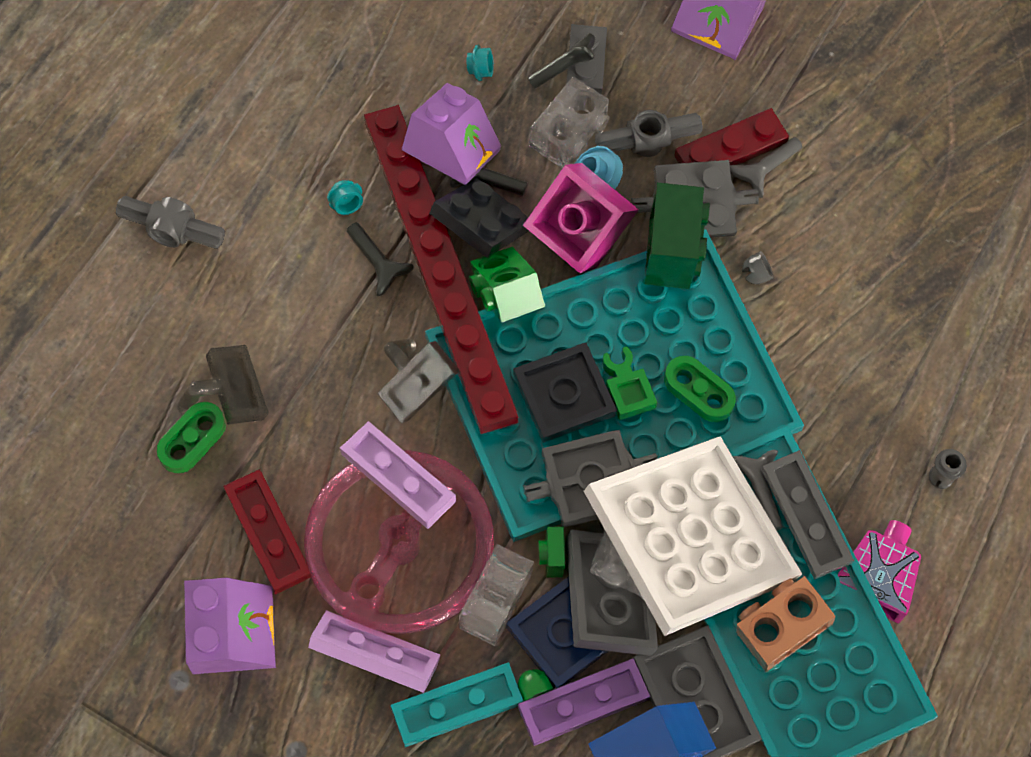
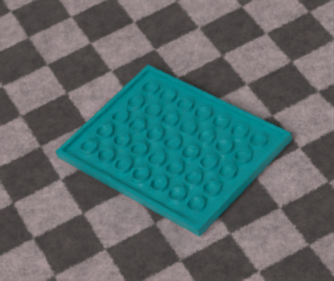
[425,229,804,542]

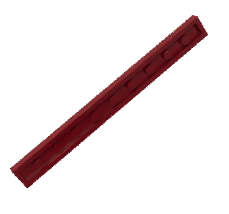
[364,105,518,434]

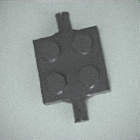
[631,160,759,238]
[523,430,657,527]

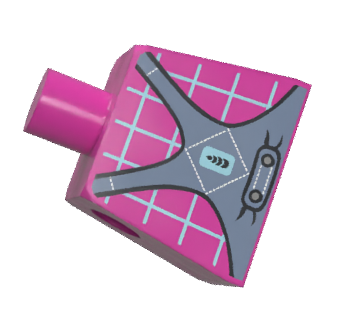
[838,520,921,624]

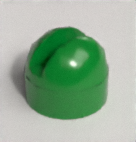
[518,669,554,702]

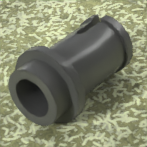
[929,449,967,489]

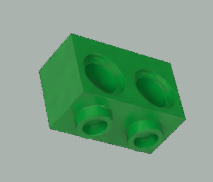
[469,246,545,322]

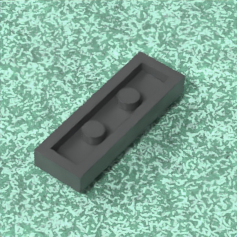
[761,450,854,580]

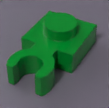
[602,346,658,421]

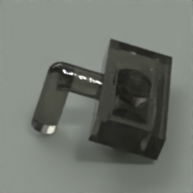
[377,338,460,423]
[177,345,269,425]

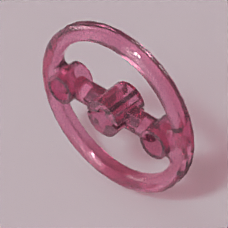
[304,450,494,634]

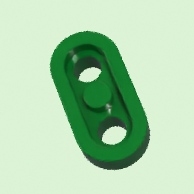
[664,356,736,422]
[157,402,226,473]

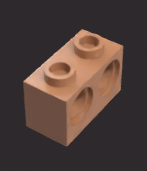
[736,576,836,672]

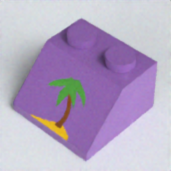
[671,0,766,60]
[402,83,501,185]
[184,578,276,674]

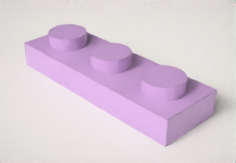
[340,421,456,529]
[308,610,440,693]

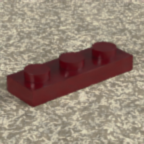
[674,108,790,165]
[223,469,312,595]

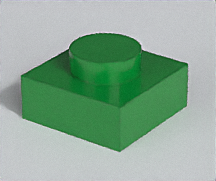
[538,527,565,578]

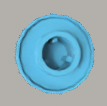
[574,146,623,189]

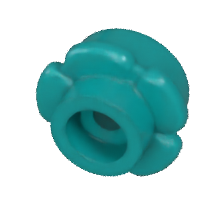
[466,45,494,81]
[327,180,363,215]

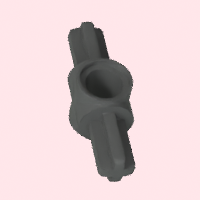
[595,110,703,157]
[116,196,225,249]

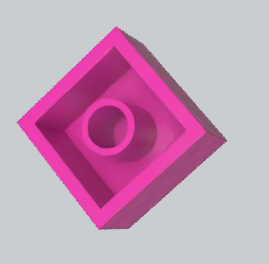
[523,163,639,273]

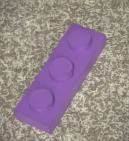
[518,658,650,746]

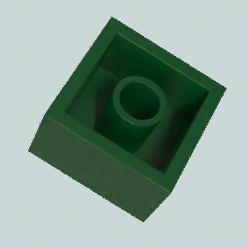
[644,182,710,289]

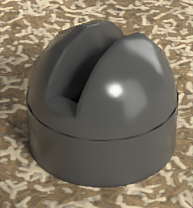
[742,251,774,285]

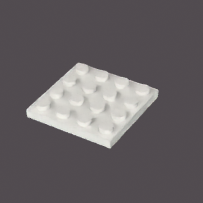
[584,437,802,636]

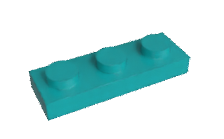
[391,662,523,747]

